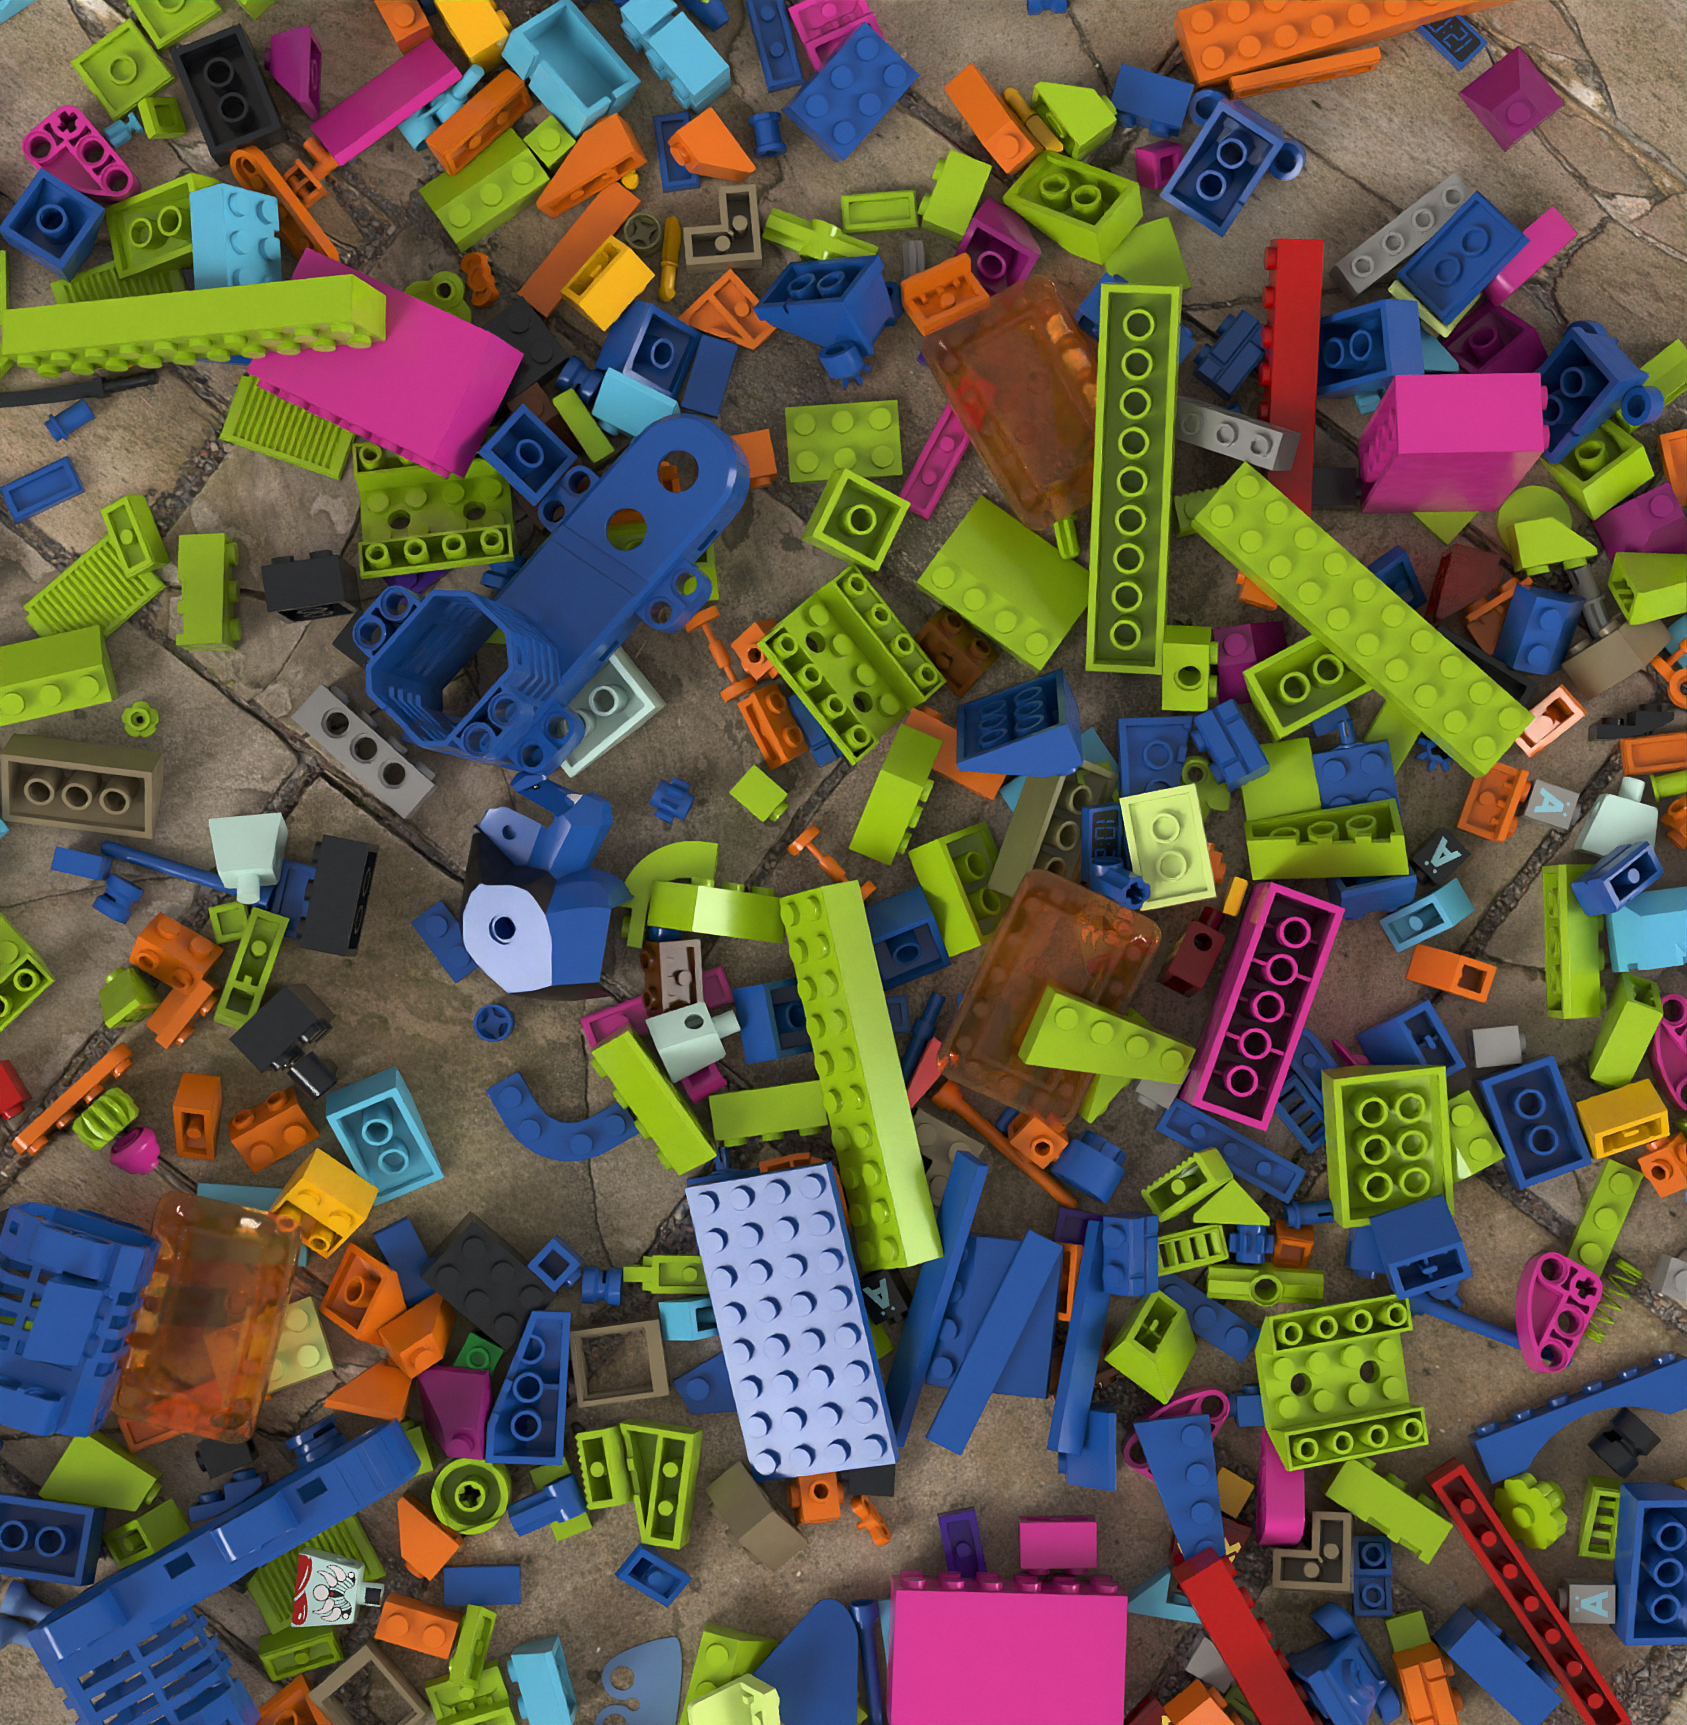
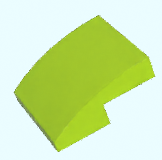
[1240,737,1322,822]
[425,1659,518,1725]

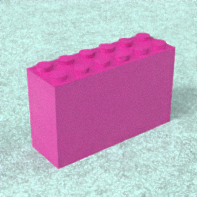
[246,247,524,479]
[1358,373,1550,514]
[1177,882,1345,1131]
[886,1569,1128,1725]

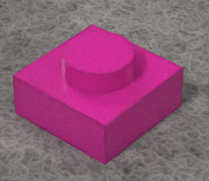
[681,1062,727,1104]

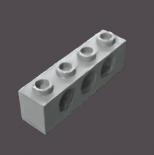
[1329,172,1473,303]
[1175,393,1302,471]
[291,684,439,820]

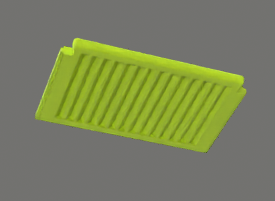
[50,260,188,304]
[219,374,357,481]
[23,533,167,639]
[247,1514,387,1635]

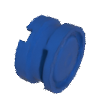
[285,1414,347,1468]

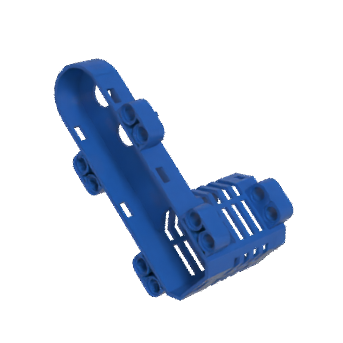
[352,413,750,776]
[0,1201,162,1438]
[25,1418,422,1725]

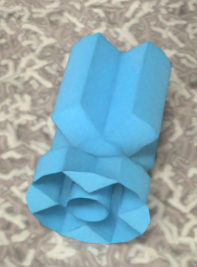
[103,111,145,148]
[1354,388,1386,415]

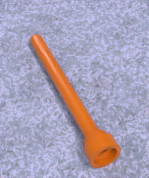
[929,1077,1078,1209]

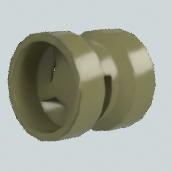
[624,212,664,258]

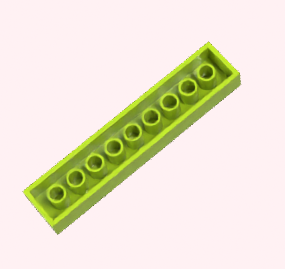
[2,274,386,378]
[1085,282,1183,675]
[1189,461,1536,779]
[779,879,944,1272]

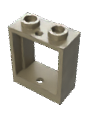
[568,1315,671,1408]
[307,1637,430,1725]

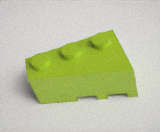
[176,533,242,652]
[848,723,943,866]
[647,877,785,944]
[620,1417,704,1550]
[1319,1457,1453,1565]

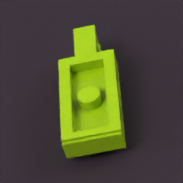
[623,1254,709,1294]

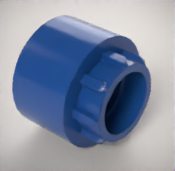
[1050,1130,1126,1205]

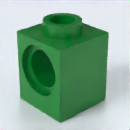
[453,1327,506,1379]

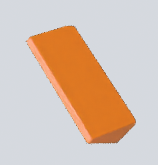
[426,69,534,177]

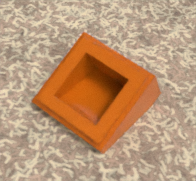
[1269,1220,1314,1269]

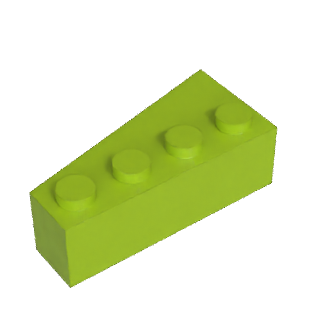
[1244,798,1409,880]
[1017,985,1196,1085]

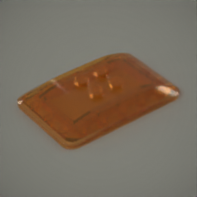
[921,274,1098,531]
[936,868,1161,1127]
[110,1191,303,1444]

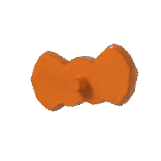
[460,251,499,308]
[851,1495,892,1547]

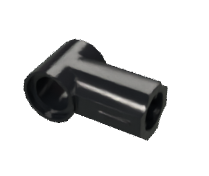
[287,1051,338,1102]

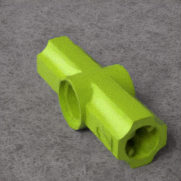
[762,208,879,261]
[1206,1262,1324,1307]

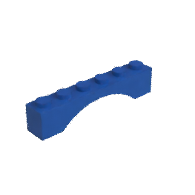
[1468,1351,1687,1484]

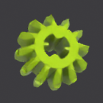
[72,1087,139,1151]

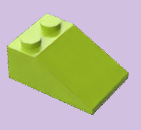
[1003,148,1143,265]
[105,172,221,281]
[1447,1088,1505,1184]

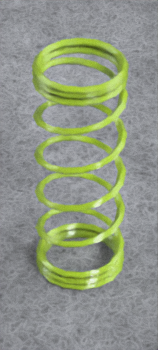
[1583,1259,1644,1344]

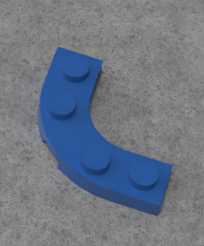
[485,1071,640,1161]

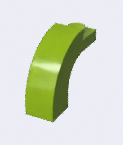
[618,841,720,948]

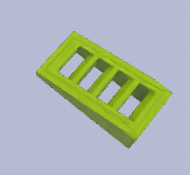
[1158,1223,1229,1277]
[1577,1475,1626,1561]

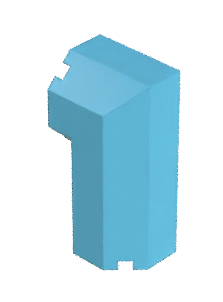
[1604,886,1687,972]

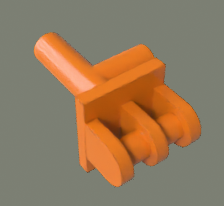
[282,136,339,209]

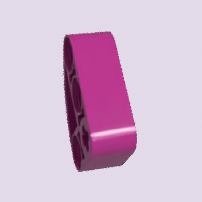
[22,105,141,204]
[1482,206,1578,307]
[1647,993,1687,1110]
[1515,1252,1603,1374]
[1121,1385,1230,1482]
[1256,1425,1305,1547]

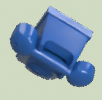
[1160,87,1306,238]
[753,255,905,379]
[1536,320,1664,464]
[1285,1602,1402,1725]

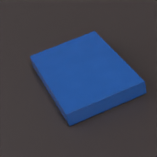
[1396,190,1530,326]

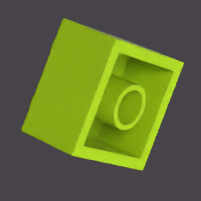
[800,468,911,573]

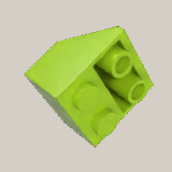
[1104,1289,1197,1405]

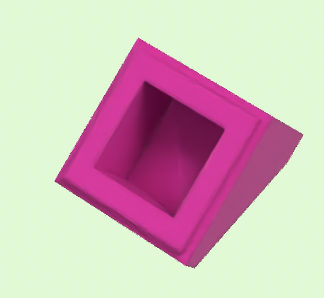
[1135,141,1183,190]

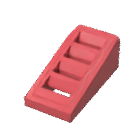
[906,1036,955,1109]

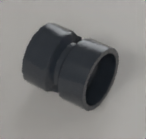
[1587,1407,1661,1480]

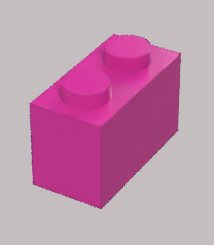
[1018,1515,1097,1575]

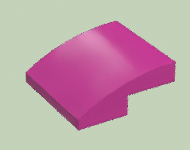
[786,0,885,71]

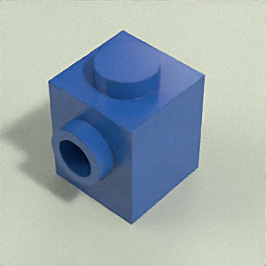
[527,1234,585,1292]

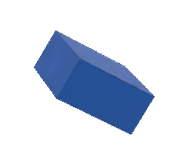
[51,846,113,881]

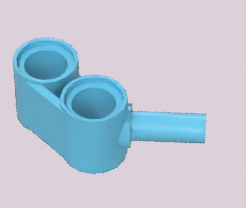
[397,64,484,152]

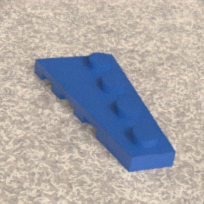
[1116,716,1193,871]
[1132,1412,1226,1561]

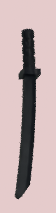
[0,369,159,408]

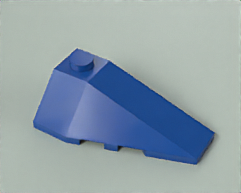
[485,1310,571,1465]

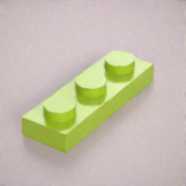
[1564,1158,1644,1278]

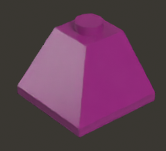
[264,26,322,122]
[1458,46,1565,152]
[954,197,1041,312]
[1439,299,1548,374]
[1590,482,1687,565]
[1211,621,1287,705]
[416,1365,495,1460]

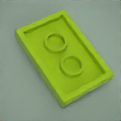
[785,400,903,485]

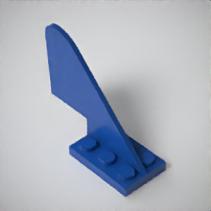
[751,1598,859,1725]

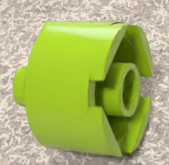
[431,1456,513,1535]

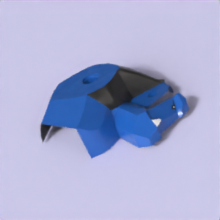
[459,770,635,1001]

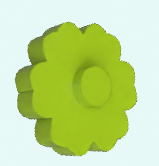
[1493,1472,1567,1550]

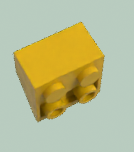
[560,235,655,332]
[1576,1078,1670,1160]
[264,1148,379,1259]

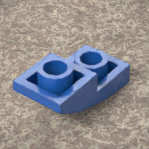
[372,1216,436,1307]
[189,1467,269,1523]
[1351,1536,1393,1618]

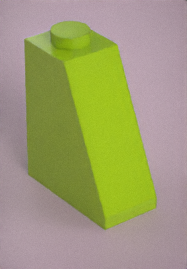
[1607,552,1687,625]
[1588,972,1664,1089]
[38,1430,164,1512]

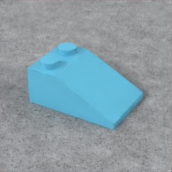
[326,1066,444,1206]

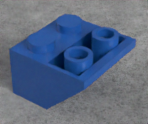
[1355,998,1466,1077]
[1368,1193,1473,1300]

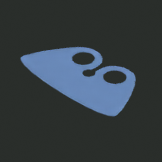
[595,1637,682,1725]

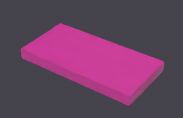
[310,37,463,167]

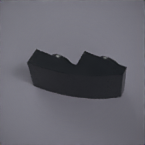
[1588,704,1674,741]

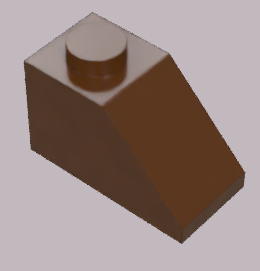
[506,382,584,455]

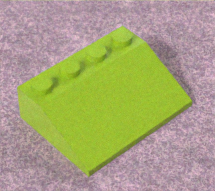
[916,495,1089,674]
[1321,1065,1455,1229]

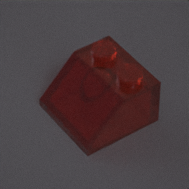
[1424,543,1503,625]

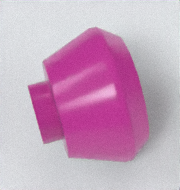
[110,1126,160,1175]

